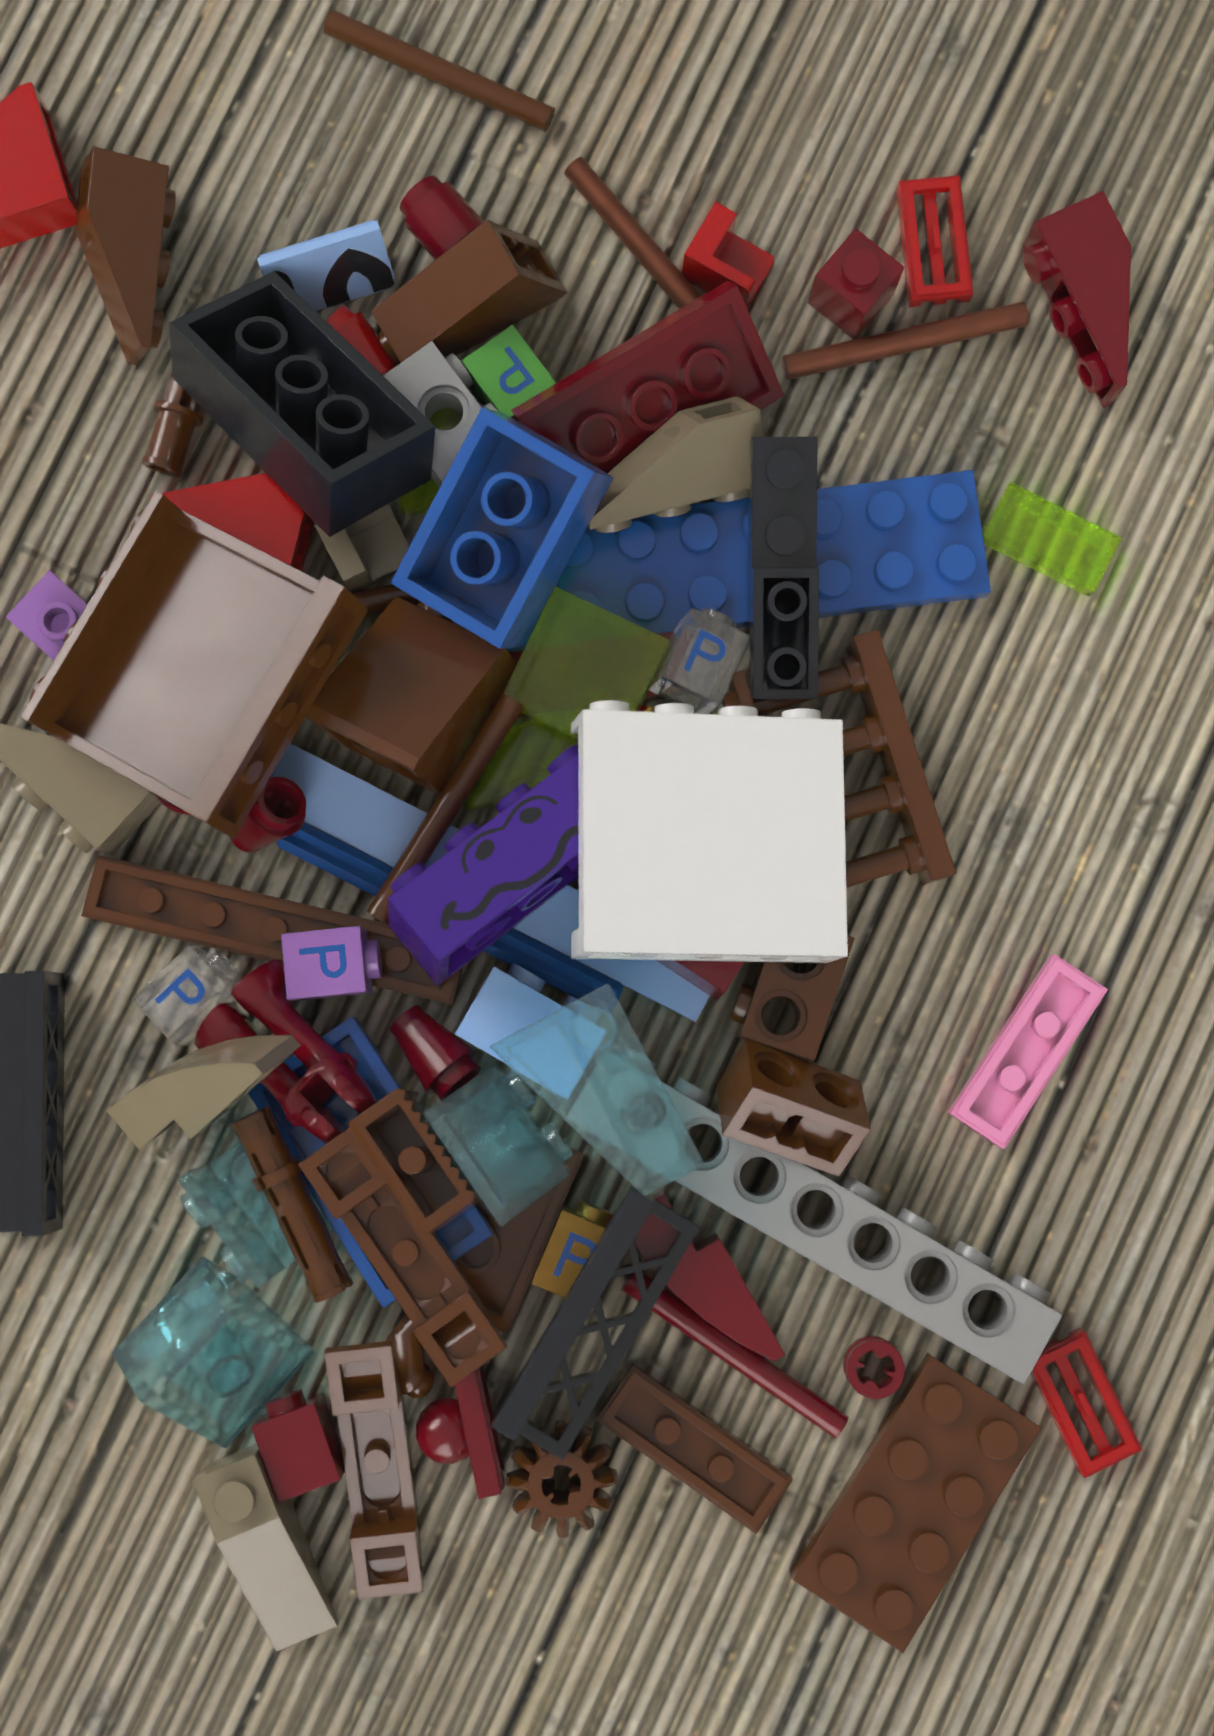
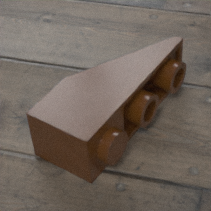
[75,146,176,365]

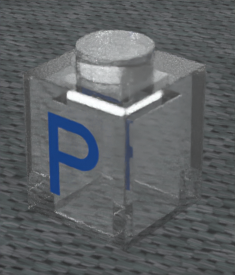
[648,608,750,714]
[132,945,240,1046]

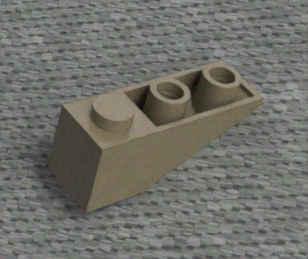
[588,396,764,533]
[0,723,161,855]

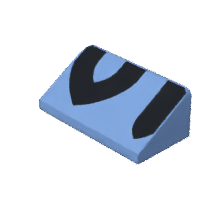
[257,220,395,312]

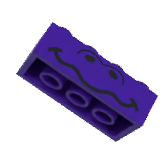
[388,744,579,987]

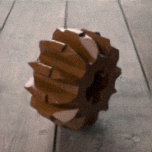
[506,1420,618,1538]

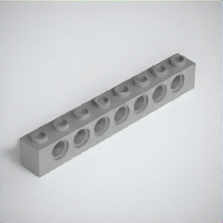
[567,1044,1062,1385]

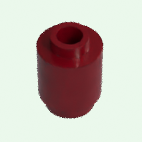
[399,175,484,260]

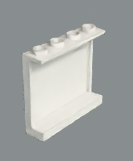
[571,700,848,963]

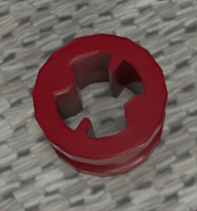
[843,1335,905,1399]

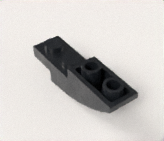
[748,437,819,699]

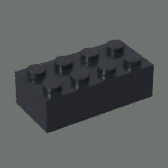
[169,271,436,537]

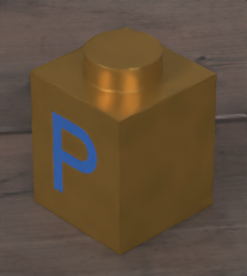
[531,1200,613,1297]

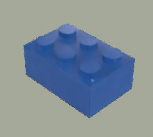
[391,407,614,649]

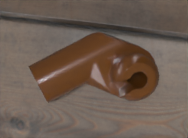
[386,1314,435,1398]

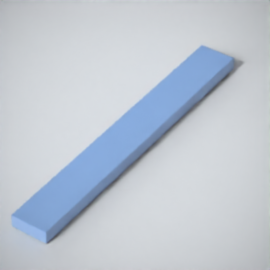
[271,743,710,1022]

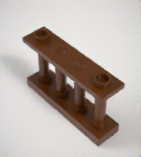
[721,629,956,888]

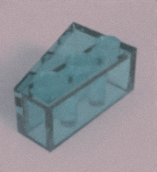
[489,983,704,1196]

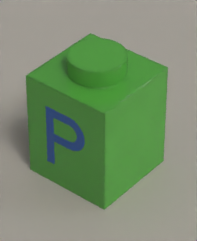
[461,324,556,419]

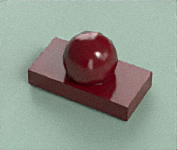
[416,1365,506,1499]

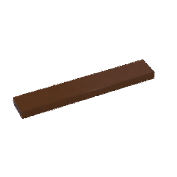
[81,855,463,1005]

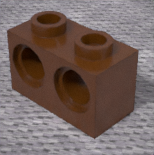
[730,935,855,1061]
[717,1038,871,1176]

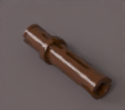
[231,1105,354,1303]

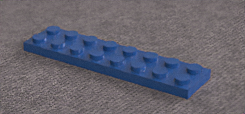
[506,470,991,652]

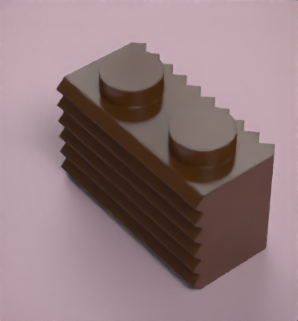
[348,1089,484,1237]

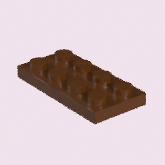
[790,1352,1041,1653]

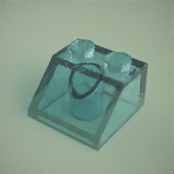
[423,1065,574,1227]
[112,1256,315,1449]

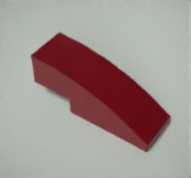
[634,1190,785,1361]

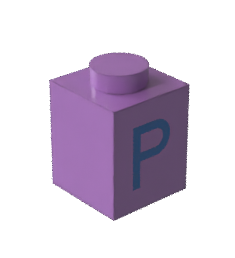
[281,926,382,1001]

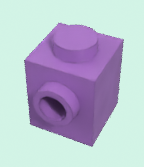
[6,570,87,661]

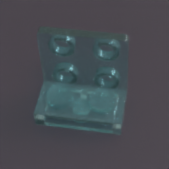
[178,1141,334,1288]

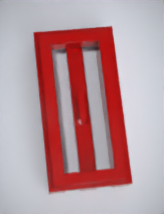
[896,175,973,308]
[1031,1328,1143,1478]

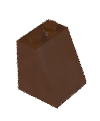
[306,596,520,794]

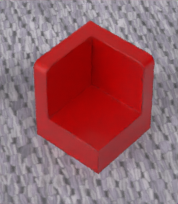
[682,201,774,309]

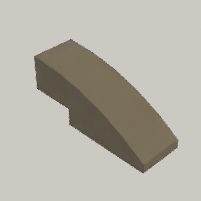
[106,1035,301,1150]

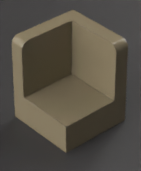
[315,504,409,592]

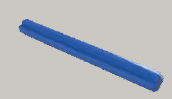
[276,822,623,1013]

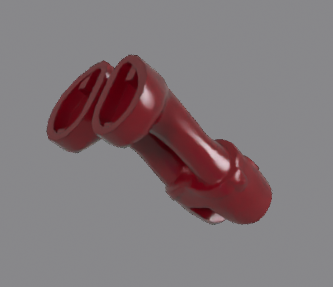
[194,959,377,1144]

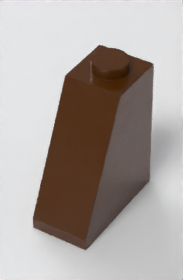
[371,220,568,364]

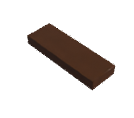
[596,1362,793,1534]

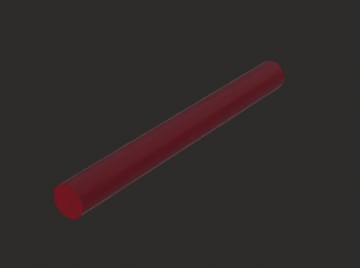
[621,1272,849,1438]

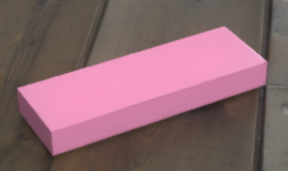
[947,954,1108,1149]

